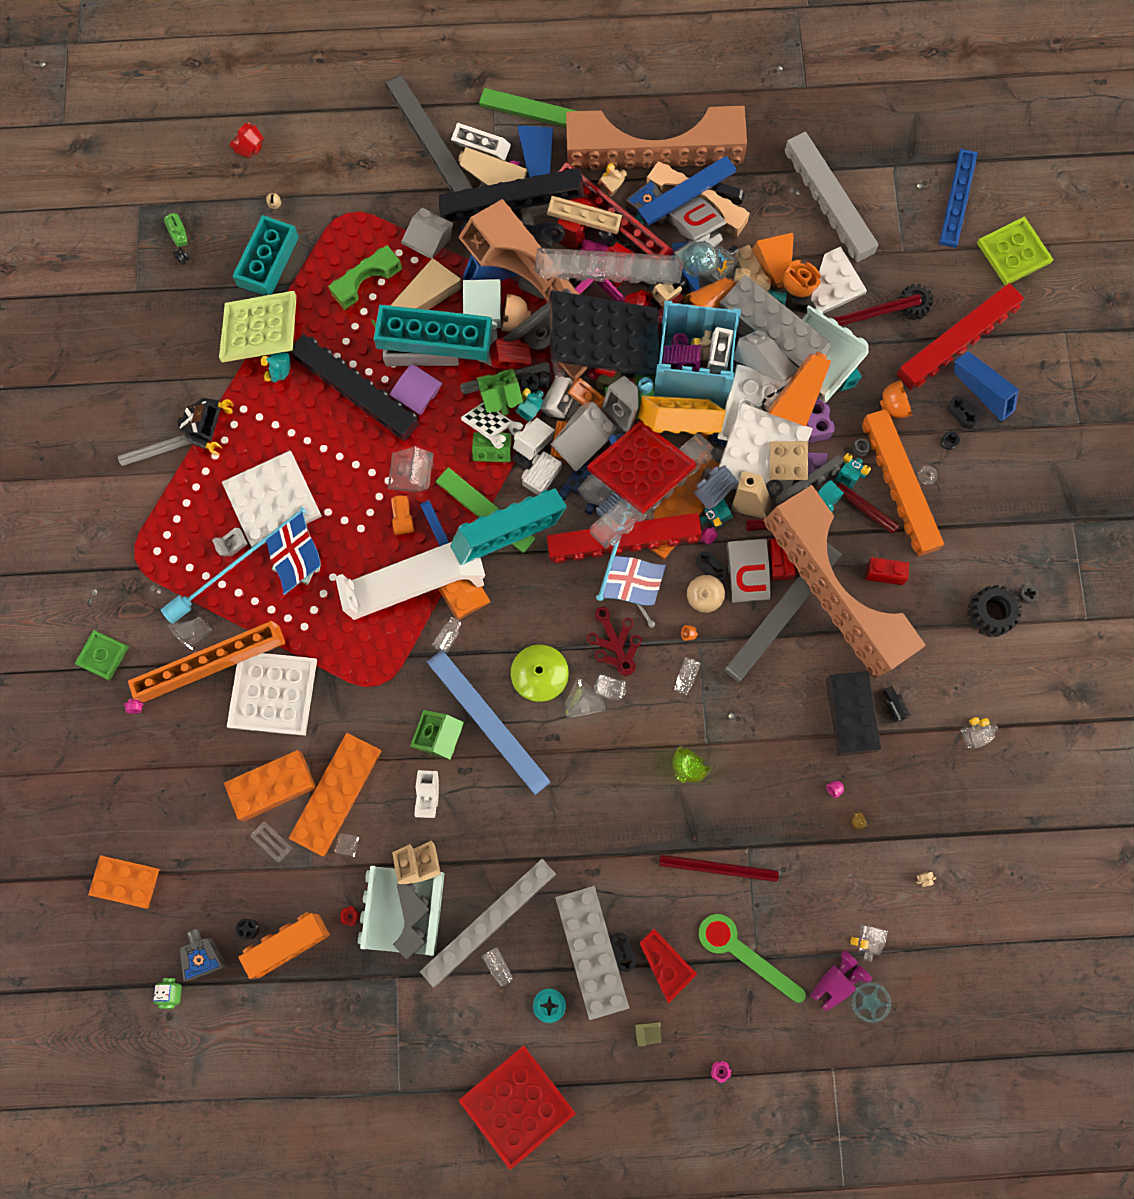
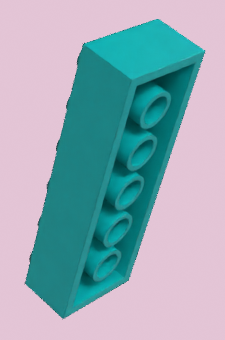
[374,305,493,361]
[450,488,567,565]

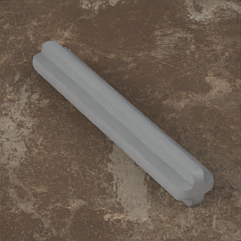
[118,434,191,466]

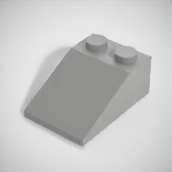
[733,331,798,383]
[551,401,617,471]

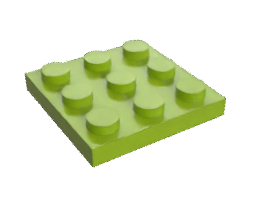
[977,217,1054,286]

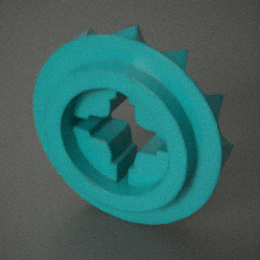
[533,989,566,1023]

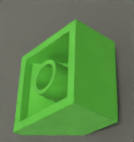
[410,710,464,759]

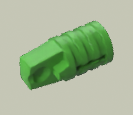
[164,213,188,247]

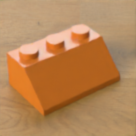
[438,579,491,621]

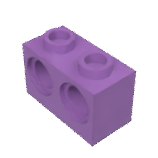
[807,399,835,443]

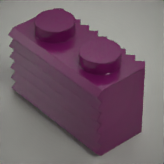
[661,344,703,372]

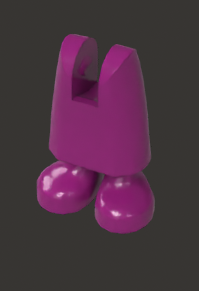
[811,950,873,1012]

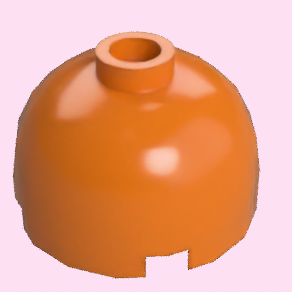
[783,260,821,298]
[880,380,912,419]

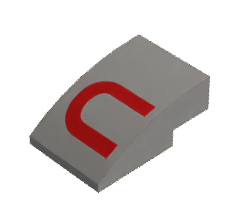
[667,196,726,241]
[727,539,770,603]

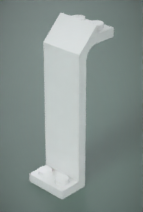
[335,542,485,620]

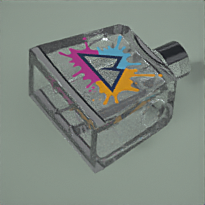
[696,245,740,283]

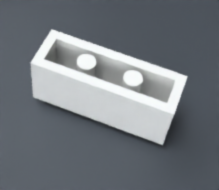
[451,123,511,161]

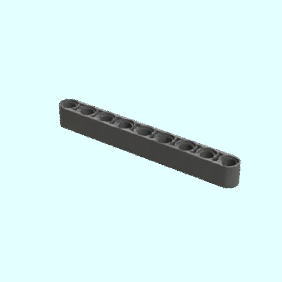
[385,74,472,192]
[724,542,843,683]

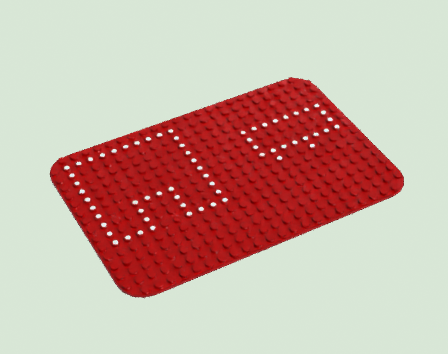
[134,211,566,687]

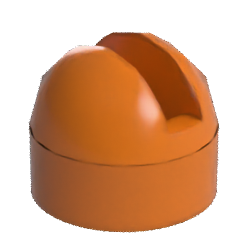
[681,625,698,641]

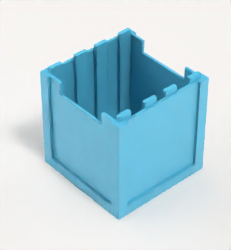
[654,301,741,409]

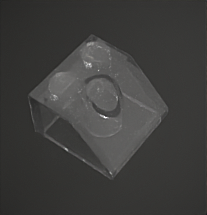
[388,446,433,492]

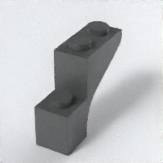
[393,883,430,960]

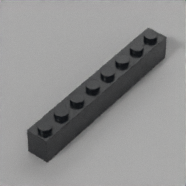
[439,168,584,222]
[290,334,419,442]

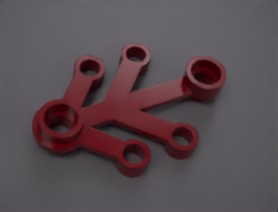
[587,607,642,676]

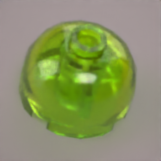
[671,746,712,783]

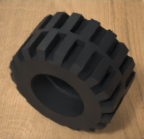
[967,585,1022,637]

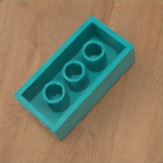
[232,215,299,296]

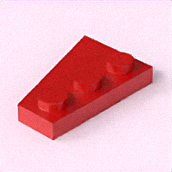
[640,929,697,1004]

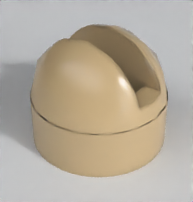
[266,193,281,209]

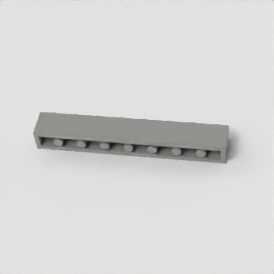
[785,132,879,262]
[420,859,556,987]

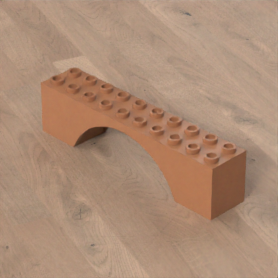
[566,106,747,170]
[458,199,592,381]
[763,485,926,679]

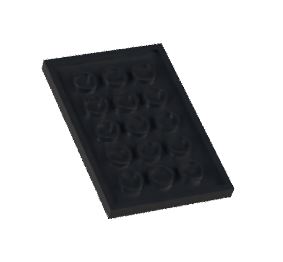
[549,290,660,377]

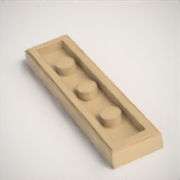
[547,196,622,234]

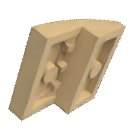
[392,840,441,884]

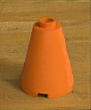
[684,277,735,309]

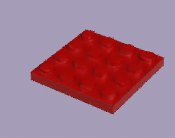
[587,420,696,514]
[458,1045,576,1170]

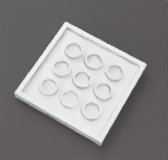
[717,364,792,441]
[718,403,813,497]
[222,450,322,547]
[227,653,317,736]

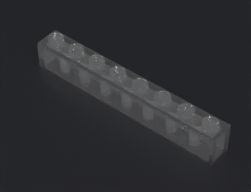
[534,248,684,285]
[590,433,714,549]

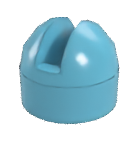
[637,377,653,394]

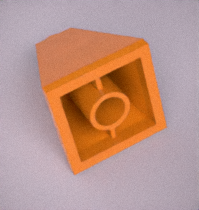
[752,233,794,289]

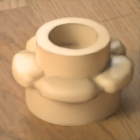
[916,871,936,887]

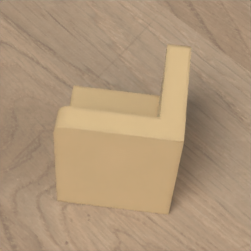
[652,281,682,308]

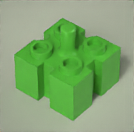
[477,368,523,415]

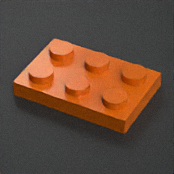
[88,855,160,909]

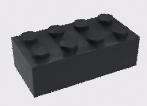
[826,671,881,756]

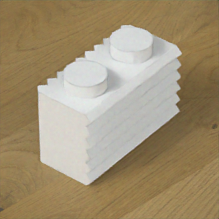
[706,327,734,373]
[540,377,574,418]
[513,418,555,460]
[521,451,562,495]

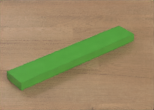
[479,88,576,128]
[436,467,535,554]

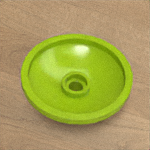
[511,645,569,702]

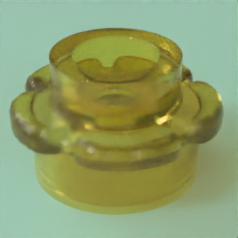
[851,812,868,831]

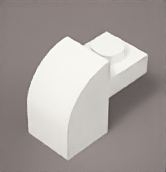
[414,770,439,818]

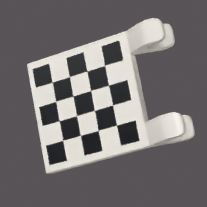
[461,403,523,449]

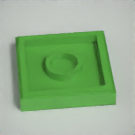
[75,630,129,681]

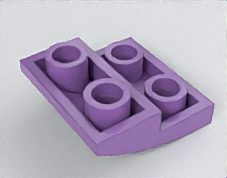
[390,364,443,415]

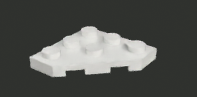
[811,247,867,314]

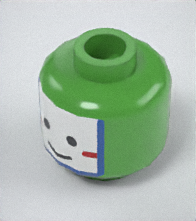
[153,978,182,1009]

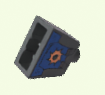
[626,180,669,225]
[180,929,227,982]

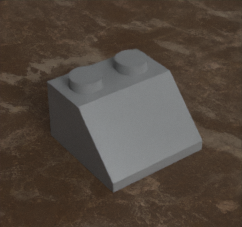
[402,208,453,259]
[601,376,638,432]

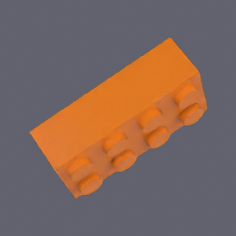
[224,750,316,822]
[238,912,330,979]

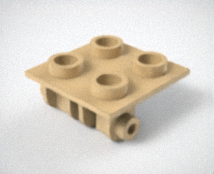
[770,441,808,480]

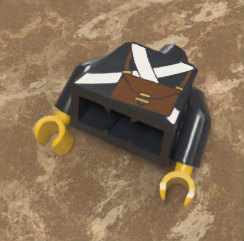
[178,398,234,456]

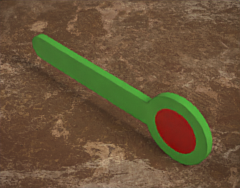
[699,914,806,1003]

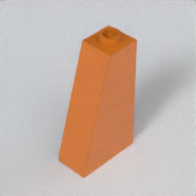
[768,352,831,426]

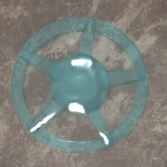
[852,983,891,1023]

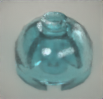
[681,241,719,279]

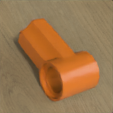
[391,495,414,535]

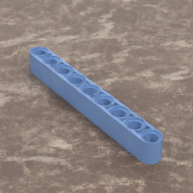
[427,650,551,795]

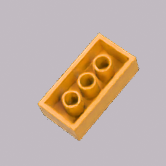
[638,396,726,435]

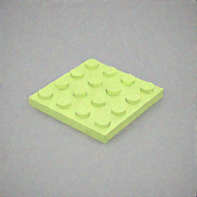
[219,291,296,362]

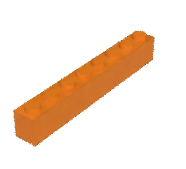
[862,409,944,556]
[128,621,285,703]

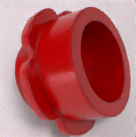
[340,906,360,927]

